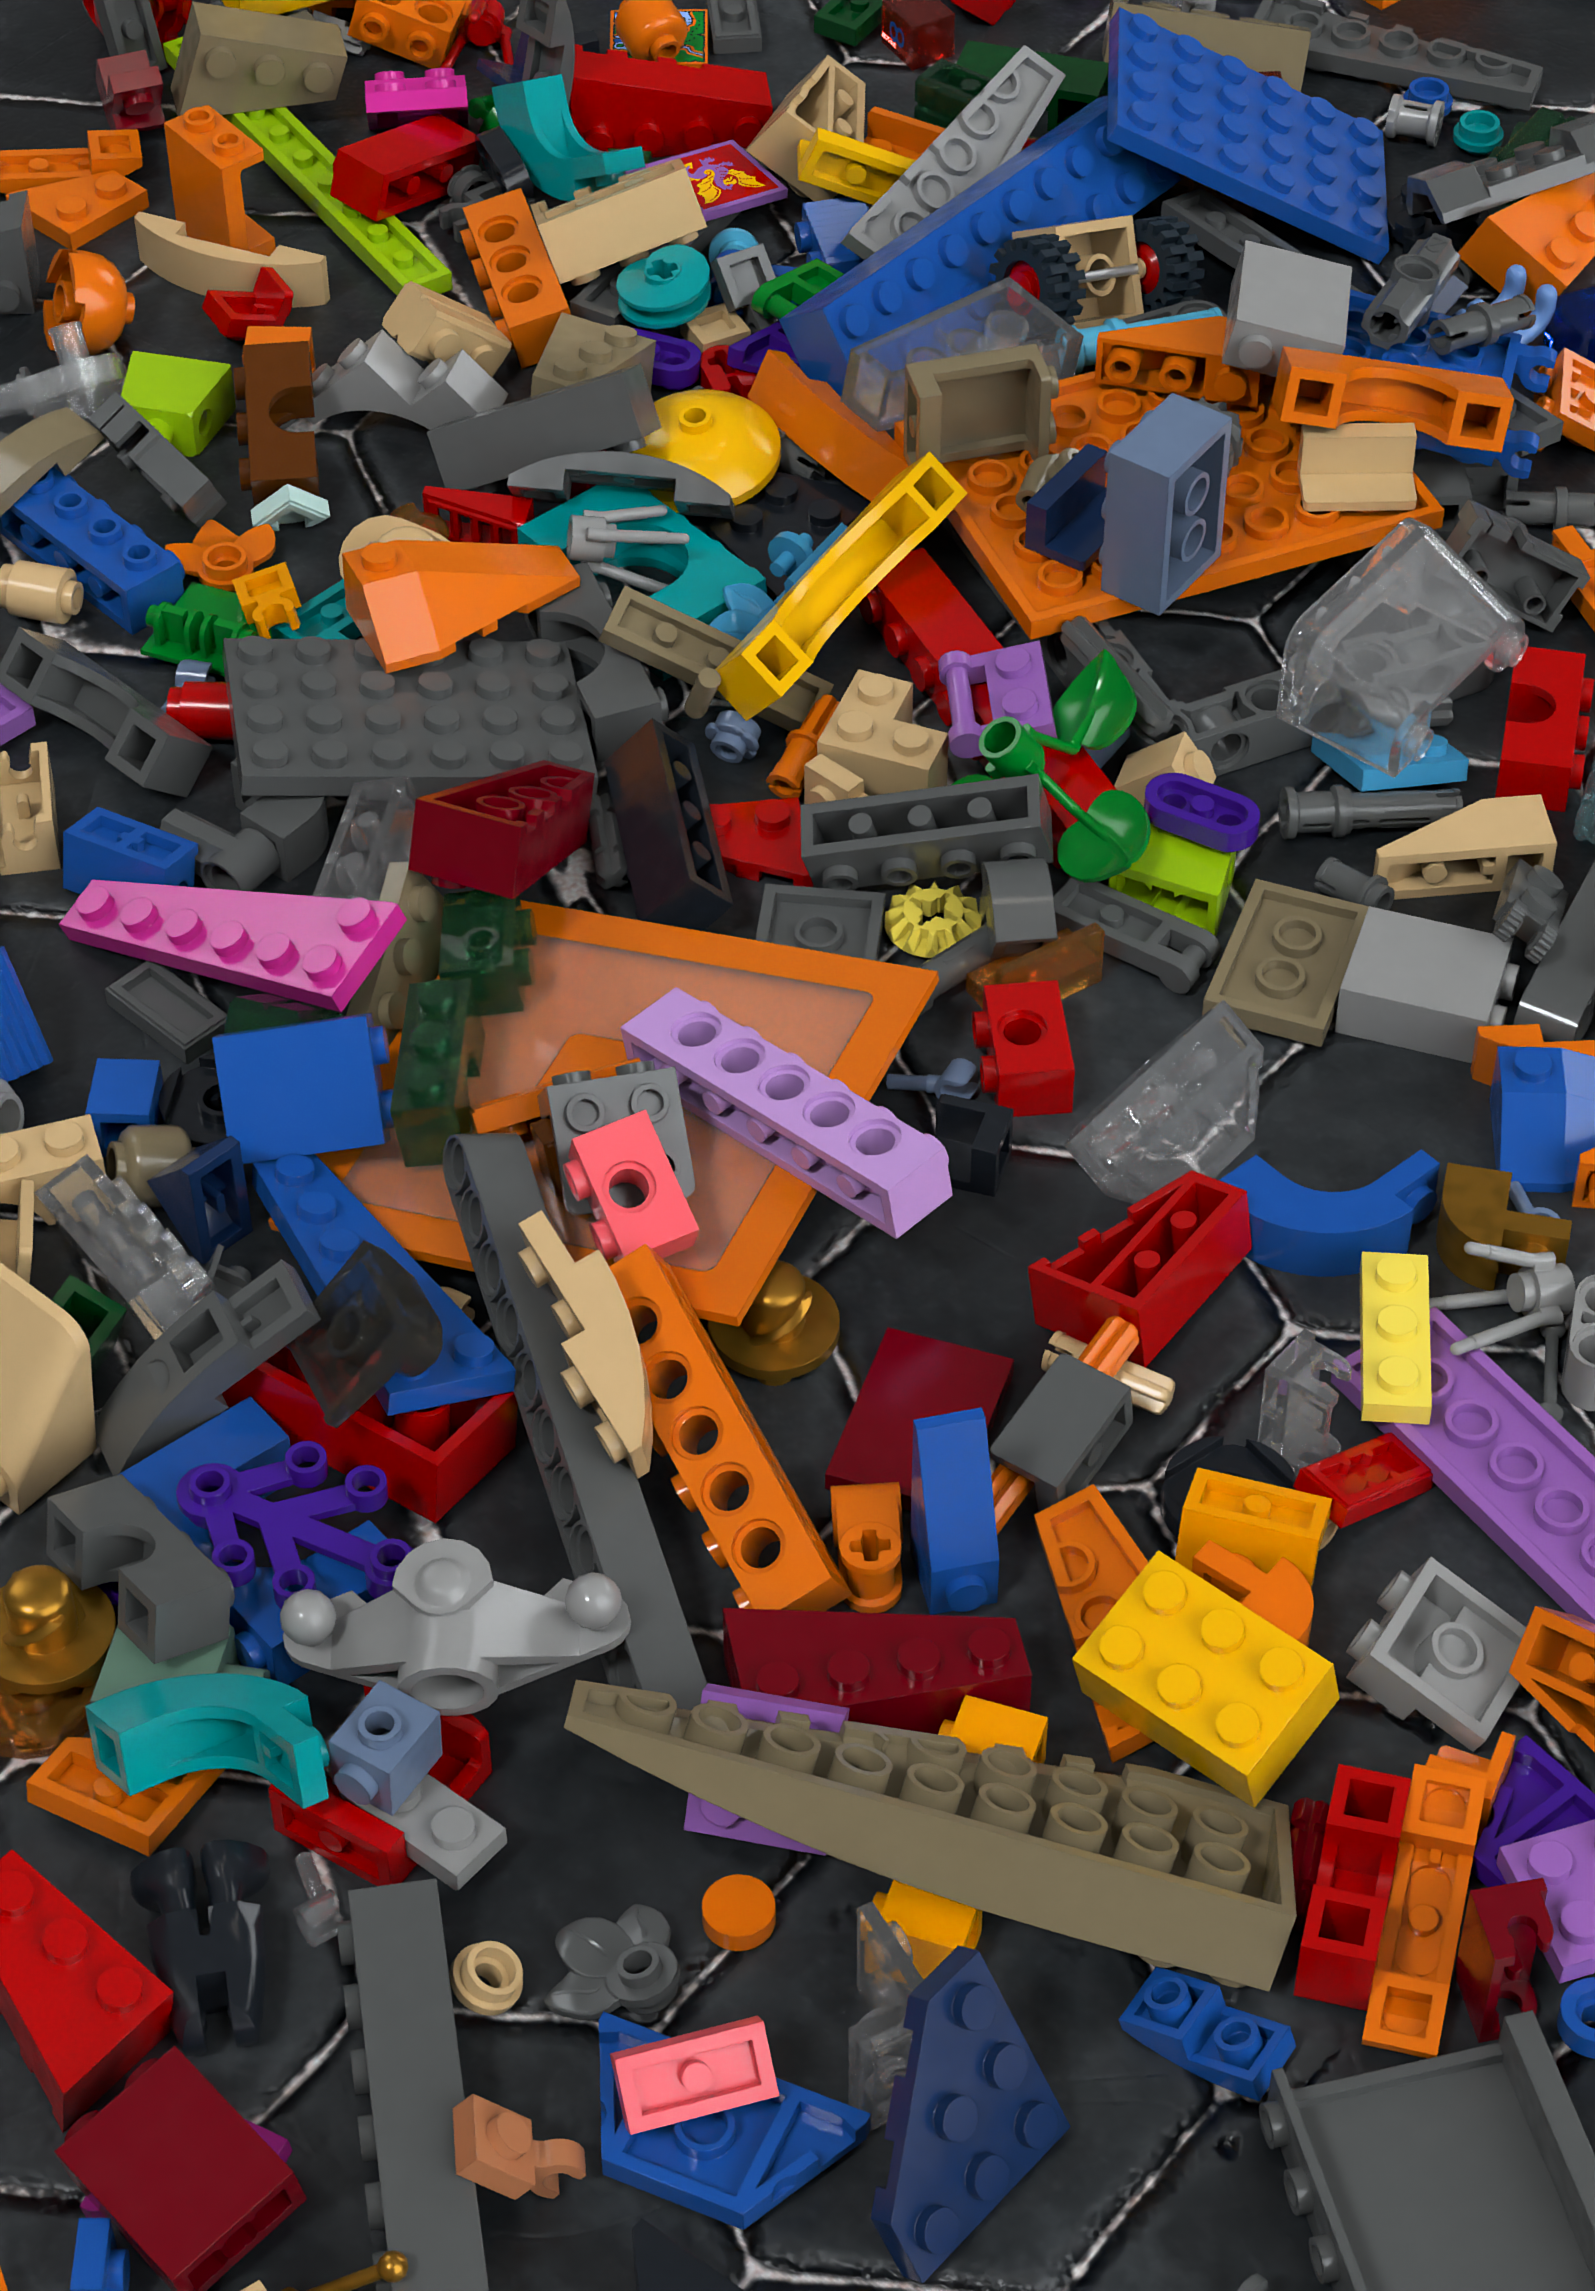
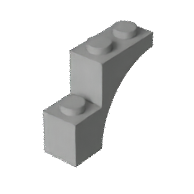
[307,330,508,430]

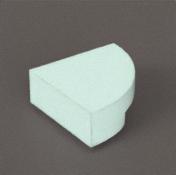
[250,484,330,531]

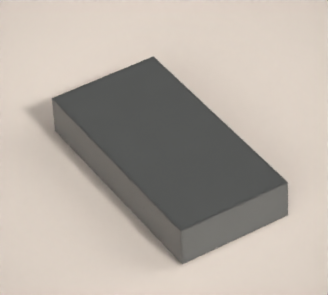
[104,961,234,1065]

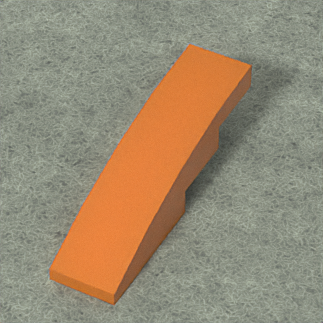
[747,349,909,502]

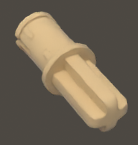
[1041,1330,1175,1415]

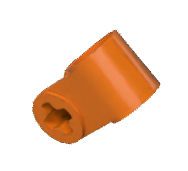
[830,1482,903,1613]

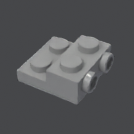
[1346,1557,1526,1752]

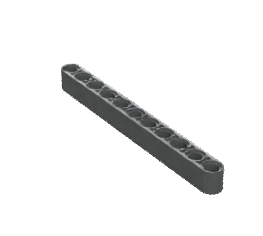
[443,1132,707,1710]

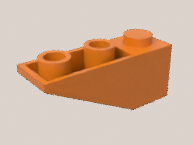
[1095,316,1267,407]

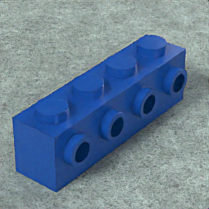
[0,467,185,635]

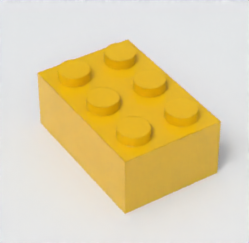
[1072,1550,1340,1809]

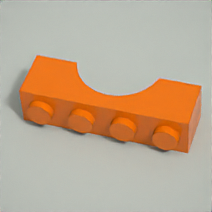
[1272,346,1514,453]

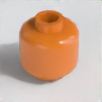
[615,0,688,61]

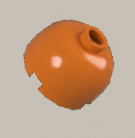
[43,249,135,356]

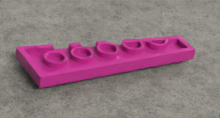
[59,880,407,1012]

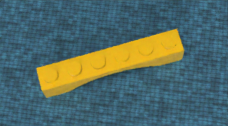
[715,451,967,721]

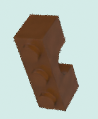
[234,341,320,507]

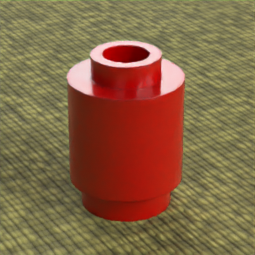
[166,681,233,741]

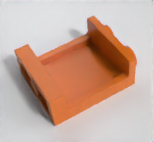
[164,105,276,256]

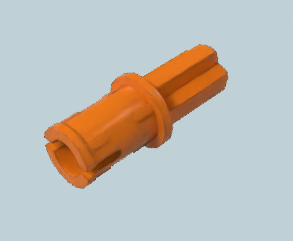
[766,694,839,799]

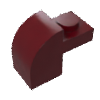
[95,50,166,132]

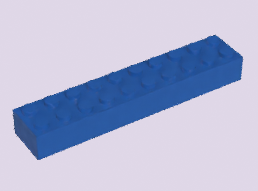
[779,95,1181,410]

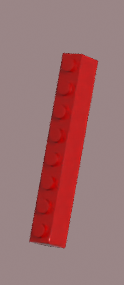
[858,547,1117,878]

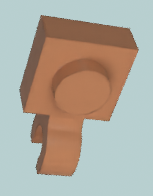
[452,2094,586,2200]

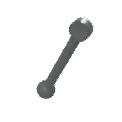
[1539,1321,1566,1425]

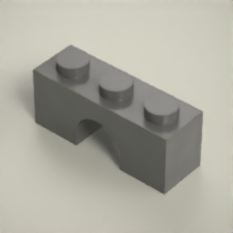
[46,1474,235,1664]

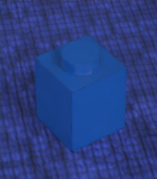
[85,1058,164,1157]

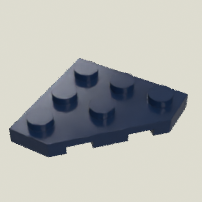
[871,1945,1071,2284]

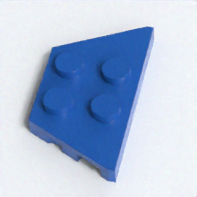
[598,2011,871,2230]

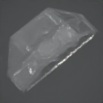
[1064,1000,1264,1204]

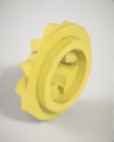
[885,880,982,958]

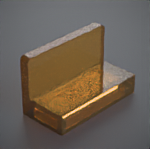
[966,923,1105,1009]

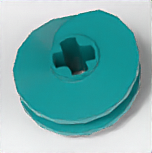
[616,244,711,329]

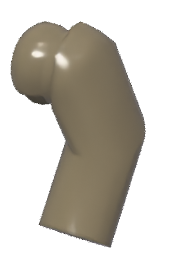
[1016,447,1080,512]

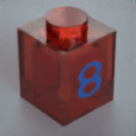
[882,0,955,70]

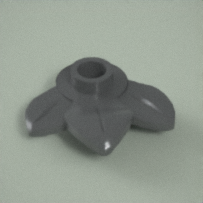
[544,1904,681,2020]

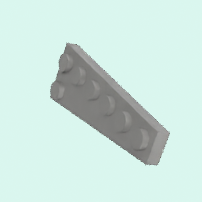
[841,45,1066,260]

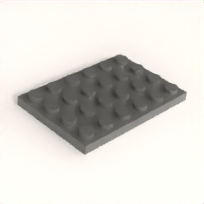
[222,636,598,796]

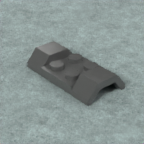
[1406,113,1595,224]

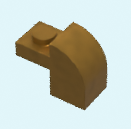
[1436,1162,1572,1291]

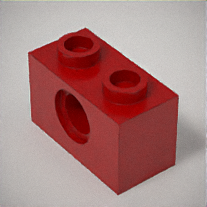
[972,980,1075,1117]

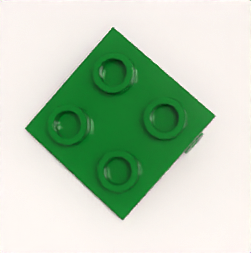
[140,582,272,677]

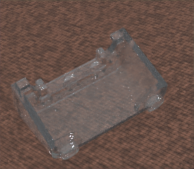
[1276,518,1529,778]

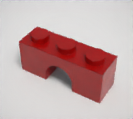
[1495,645,1594,812]
[1294,1764,1411,2011]

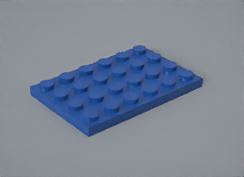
[1107,7,1389,265]

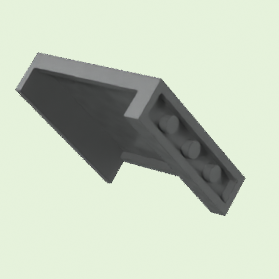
[1259,2010,1595,2291]

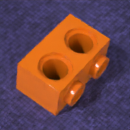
[347,0,466,69]

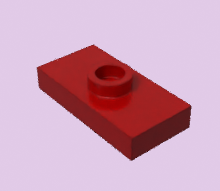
[1293,1432,1434,1529]

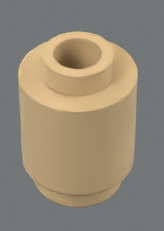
[0,560,84,625]

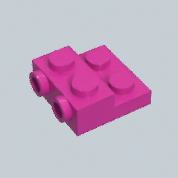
[365,68,468,130]

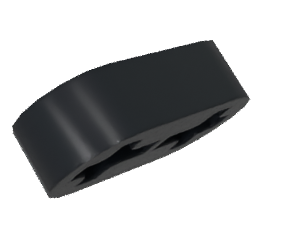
[475,126,534,200]

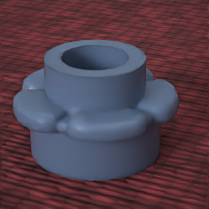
[705,710,761,763]

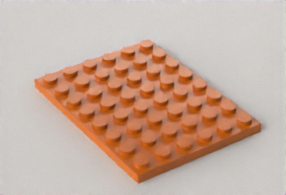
[894,371,1444,640]

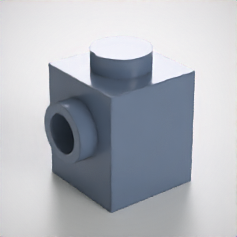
[328,1680,443,1816]

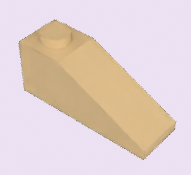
[1373,794,1557,900]

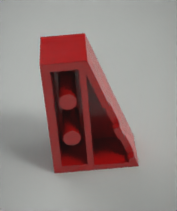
[0,1849,174,2133]

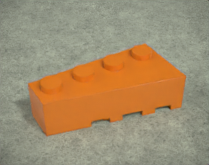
[1458,173,1595,316]

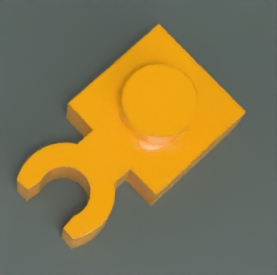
[232,562,302,639]

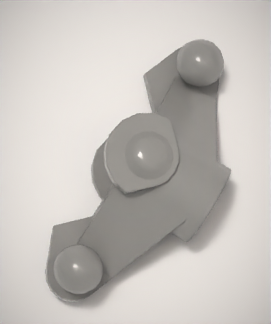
[280,1538,631,1716]

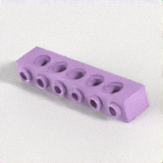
[620,987,953,1239]

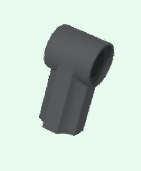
[160,808,280,892]

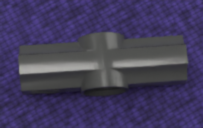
[1361,233,1461,350]

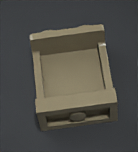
[903,344,1059,466]

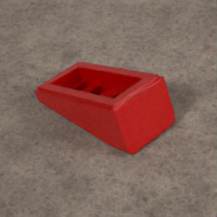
[422,486,535,544]

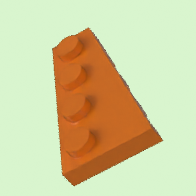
[1034,1484,1154,1764]

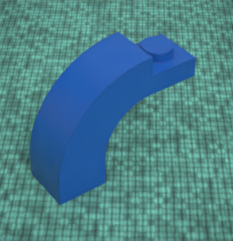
[1219,1149,1440,1277]

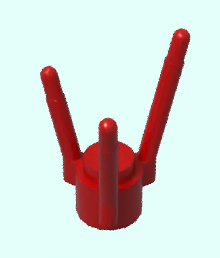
[440,0,514,68]

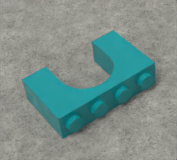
[517,485,767,681]

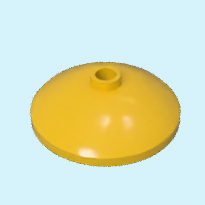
[629,389,781,513]

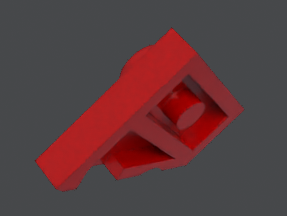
[709,797,813,887]

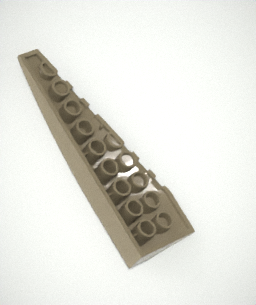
[564,1680,1297,1992]

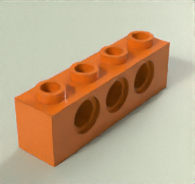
[460,188,571,369]

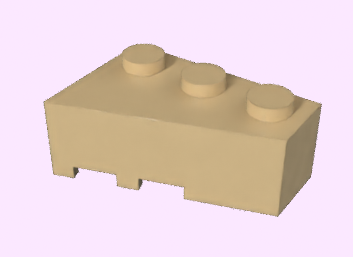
[746,55,866,201]
[530,158,707,286]

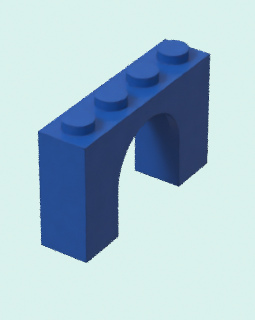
[118,1396,396,1685]

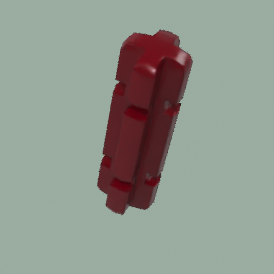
[1290,1797,1330,1933]

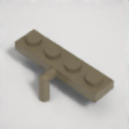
[599,585,834,731]

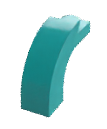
[491,74,646,201]
[85,1673,330,1809]

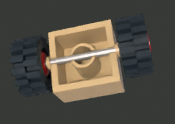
[988,215,1205,340]

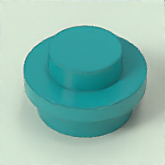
[1453,110,1504,156]

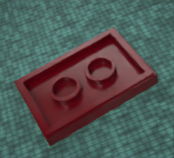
[825,1327,1014,1511]

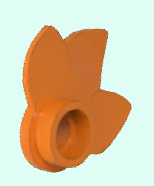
[165,519,276,592]

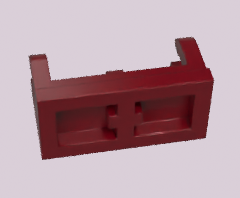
[1454,1878,1554,2043]

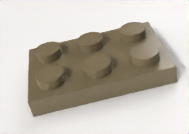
[1202,879,1369,1047]

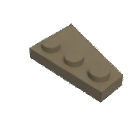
[346,861,469,1046]

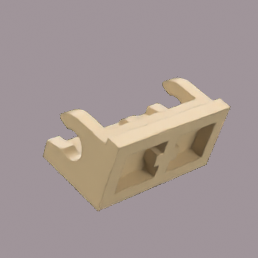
[0,741,61,876]

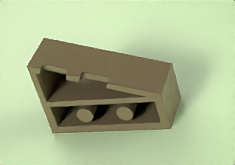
[171,1,348,116]
[530,312,656,397]

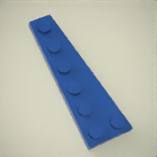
[252,1154,516,1416]

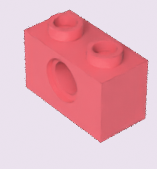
[563,1109,699,1263]

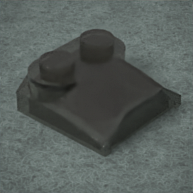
[285,1240,443,1428]

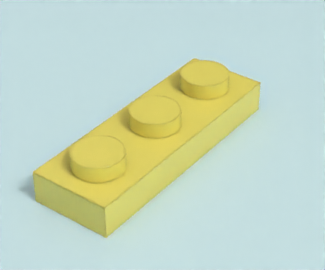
[1360,1251,1432,1425]

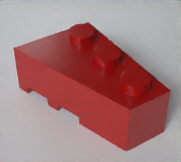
[1028,1170,1252,1368]

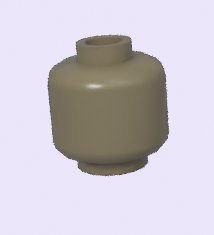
[106,1125,196,1208]

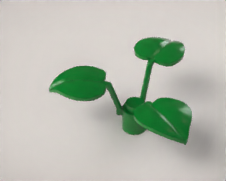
[951,649,1151,883]

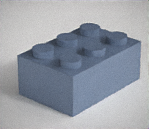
[1099,393,1232,616]

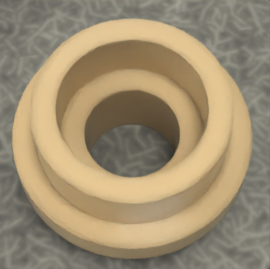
[449,1941,523,2016]

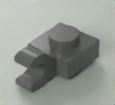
[710,243,778,335]

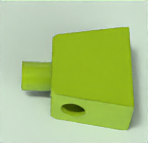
[121,351,236,457]
[1108,823,1236,937]

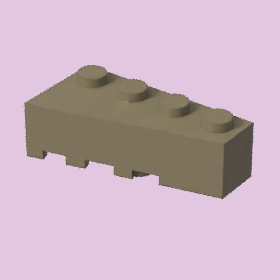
[1102,0,1311,92]

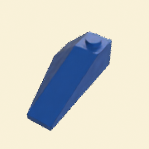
[1489,1046,1595,1193]

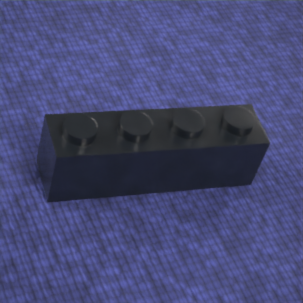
[604,718,733,931]

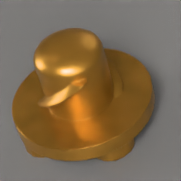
[708,1260,840,1386]
[0,1565,117,1695]

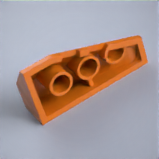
[342,540,580,674]

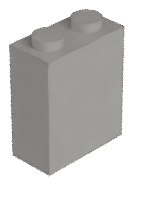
[1222,240,1352,377]
[1335,906,1520,1063]

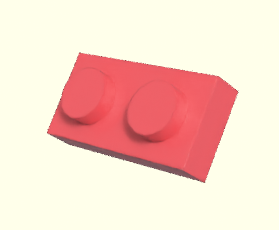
[610,2015,779,2135]

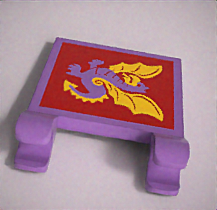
[625,139,788,222]

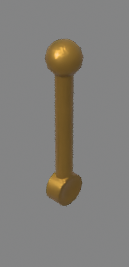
[281,2250,409,2291]

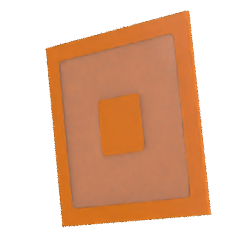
[268,895,939,1327]

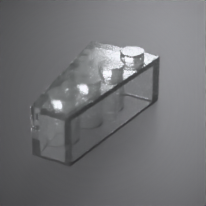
[840,277,1084,432]

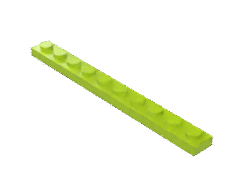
[163,37,453,296]

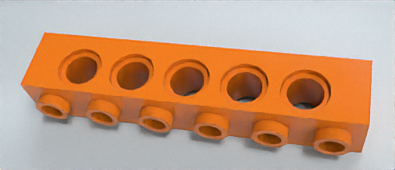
[609,1243,852,1611]

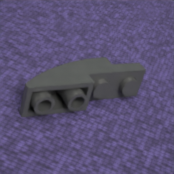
[95,1259,321,1476]

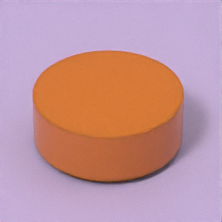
[702,1874,776,1951]

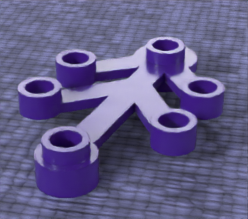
[176,1441,414,1609]

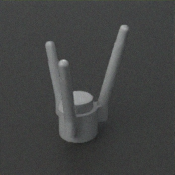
[566,505,690,593]
[1429,1241,1576,1355]

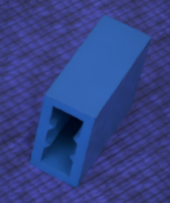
[212,1013,399,1164]

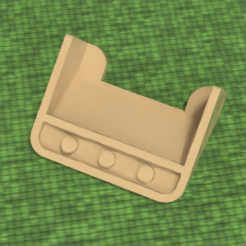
[0,1262,96,1515]

